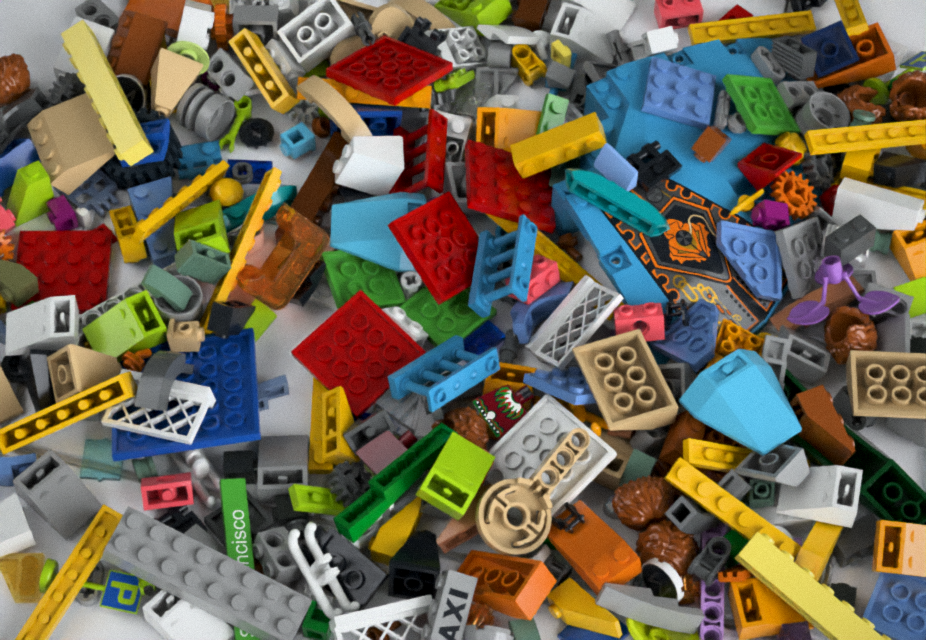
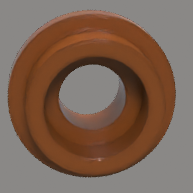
[312,116,330,138]

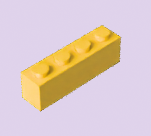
[228,28,300,115]
[510,112,607,179]

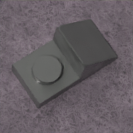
[343,408,397,456]

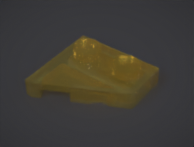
[0,553,45,603]

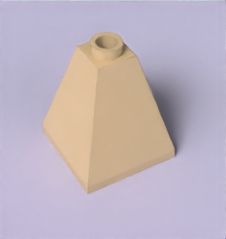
[151,48,203,117]
[47,344,122,403]

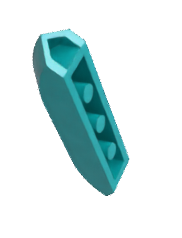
[565,168,671,237]
[222,184,297,233]

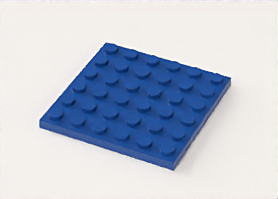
[112,328,261,462]

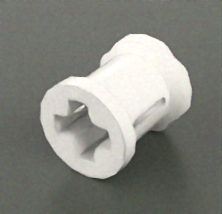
[401,271,422,300]

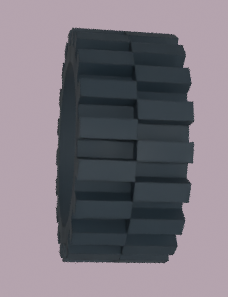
[103,108,183,190]

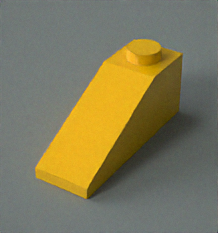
[109,205,147,263]
[322,386,360,466]
[368,497,423,566]
[794,521,844,582]
[547,577,623,638]

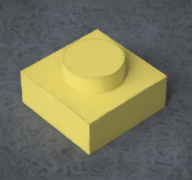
[550,39,572,68]

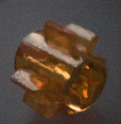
[678,574,701,605]
[466,601,495,630]

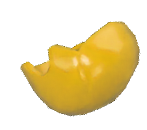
[209,177,244,207]

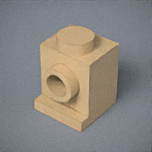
[166,318,205,352]

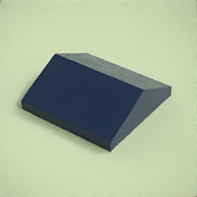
[800,20,859,79]

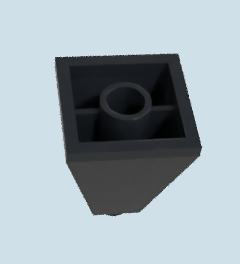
[19,349,57,413]
[388,530,441,599]

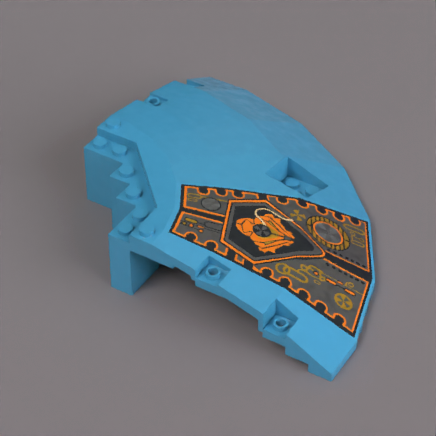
[551,38,822,375]

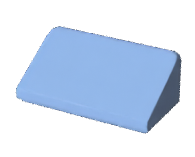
[594,143,638,191]

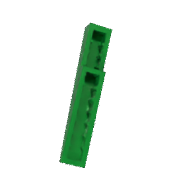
[333,423,458,543]

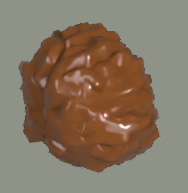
[0,53,31,108]
[889,70,926,122]
[837,84,886,127]
[824,306,878,365]
[431,406,489,450]
[612,475,675,531]
[635,519,700,578]

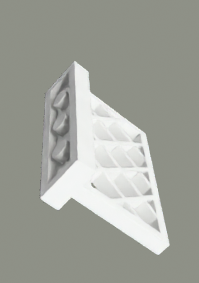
[525,275,624,371]
[101,369,216,445]
[329,594,432,640]

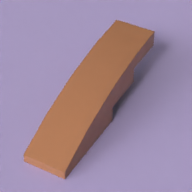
[769,275,865,332]

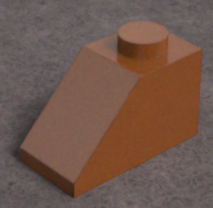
[691,126,732,163]

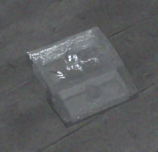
[439,82,493,122]

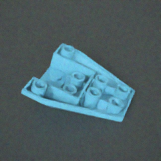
[330,192,427,273]
[679,349,802,456]

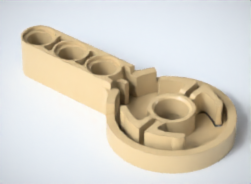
[475,428,590,556]

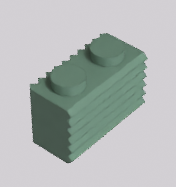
[174,239,232,286]

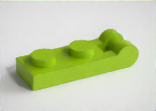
[434,68,475,93]
[288,484,348,516]

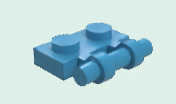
[178,140,222,180]

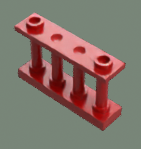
[389,109,448,194]

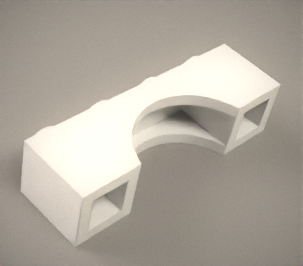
[626,26,679,62]

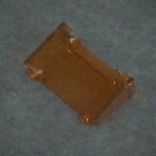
[236,202,329,310]

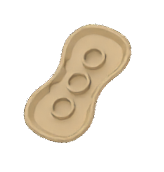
[330,3,415,65]

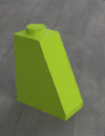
[6,160,55,227]

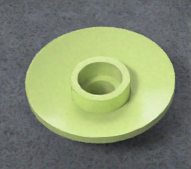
[167,41,210,75]

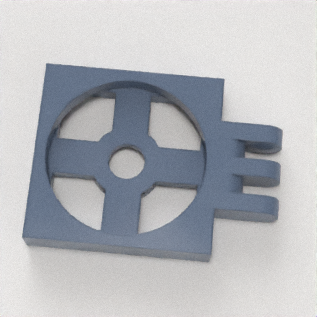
[53,169,119,216]

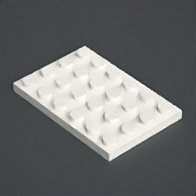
[482,393,617,557]

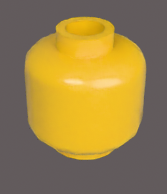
[775,132,807,166]

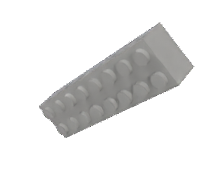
[101,506,312,640]

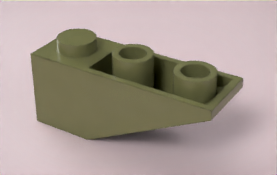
[0,259,39,308]

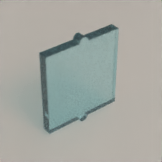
[79,438,124,482]

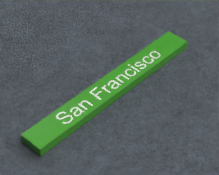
[219,478,261,640]

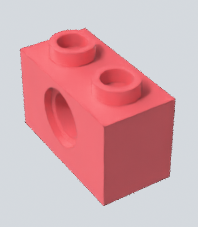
[613,302,665,342]
[141,472,194,511]

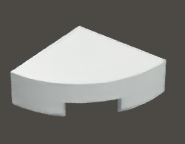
[73,208,92,229]

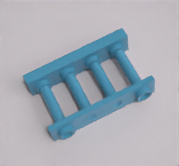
[468,214,538,318]
[388,335,500,412]

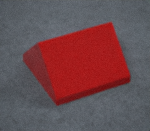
[737,143,802,191]

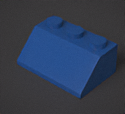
[329,103,403,137]
[0,138,41,197]

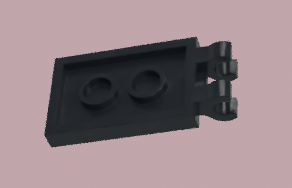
[398,16,447,56]
[298,524,389,611]

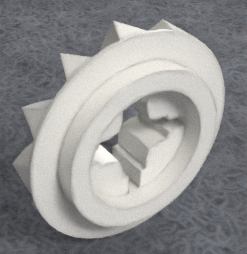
[287,100,320,125]

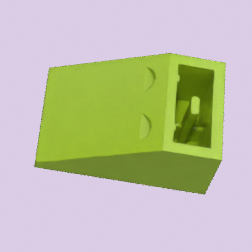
[434,0,513,37]
[174,200,230,253]
[82,290,168,362]
[415,431,495,521]

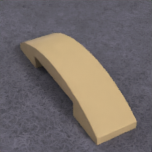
[387,0,456,30]
[296,75,373,143]

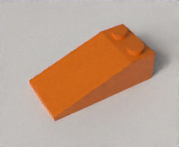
[122,0,215,39]
[806,22,896,88]
[547,500,642,596]
[456,550,557,621]

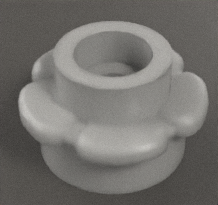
[727,112,746,134]

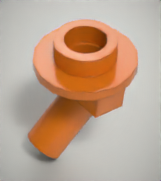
[122,348,152,372]

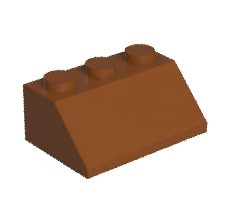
[106,10,168,85]

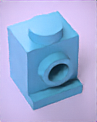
[280,122,316,159]

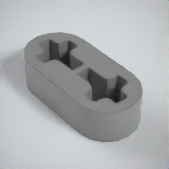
[751,46,785,85]
[76,560,105,607]

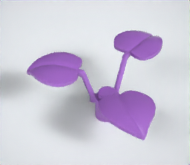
[787,255,900,325]

